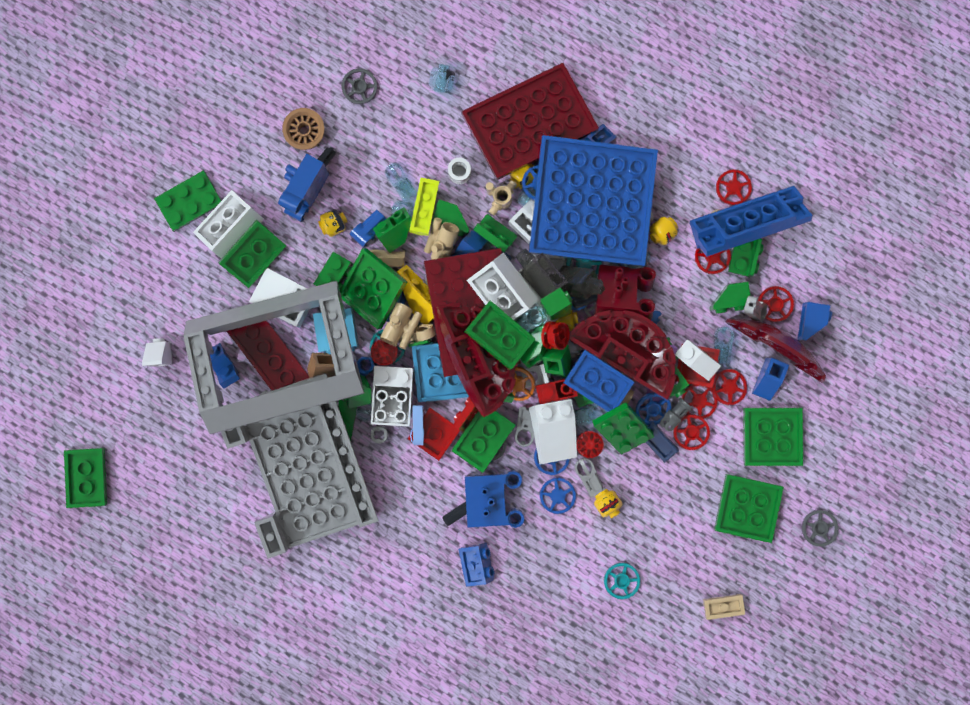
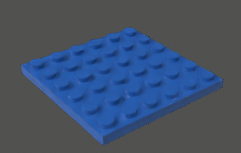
[529,135,658,266]

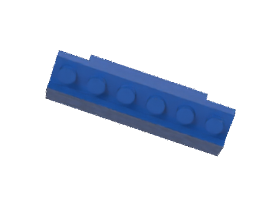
[690,186,813,257]

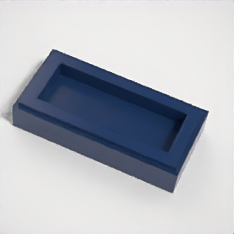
[646,422,679,463]

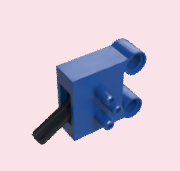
[278,147,336,222]
[442,470,524,528]

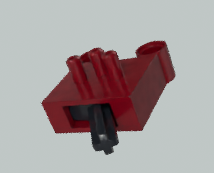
[572,265,656,320]

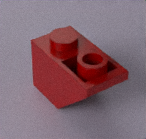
[535,379,578,405]

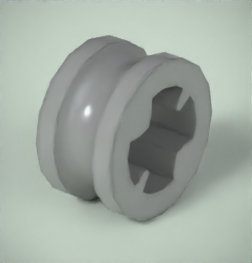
[370,426,388,444]

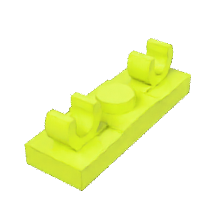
[409,177,439,236]

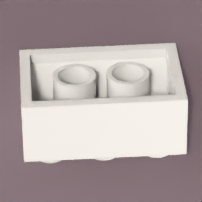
[193,190,264,258]
[467,253,539,320]

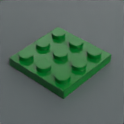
[340,248,407,330]
[743,408,803,466]
[714,474,784,543]

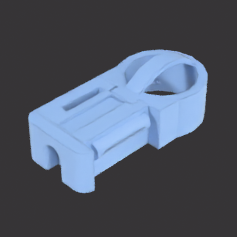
[410,405,424,446]

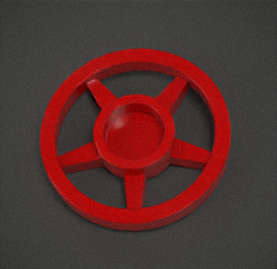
[716,169,752,205]
[695,248,731,274]
[758,286,794,322]
[712,369,747,405]
[681,385,717,419]
[673,414,710,450]

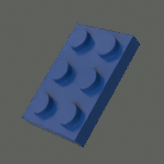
[563,350,634,412]

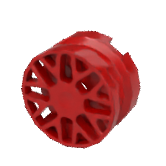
[541,321,570,350]
[370,339,398,365]
[576,431,604,458]

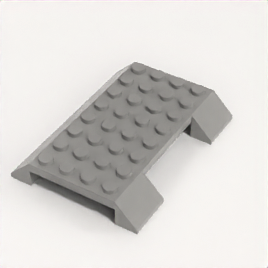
[221,374,379,559]

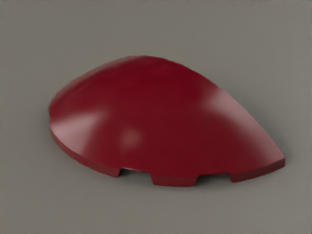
[436,303,518,418]
[569,310,676,400]
[725,319,826,383]

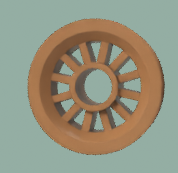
[282,108,324,150]

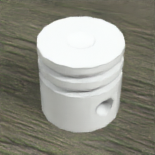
[448,158,471,184]

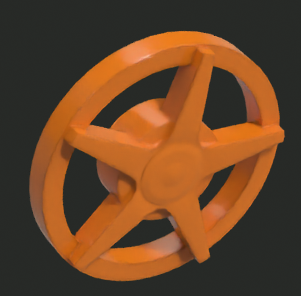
[512,367,535,401]

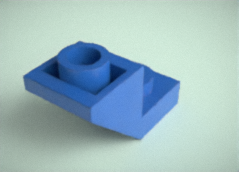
[210,343,240,389]

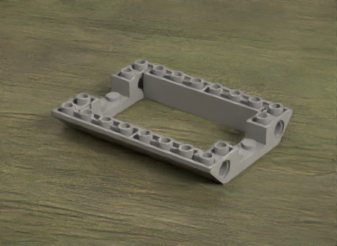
[183,281,364,434]

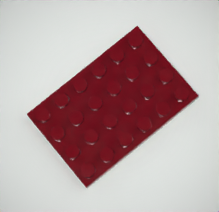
[461,63,599,180]
[424,248,521,377]

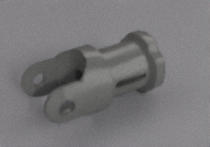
[660,398,693,432]

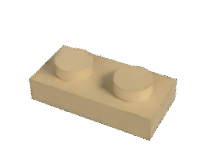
[703,594,745,620]

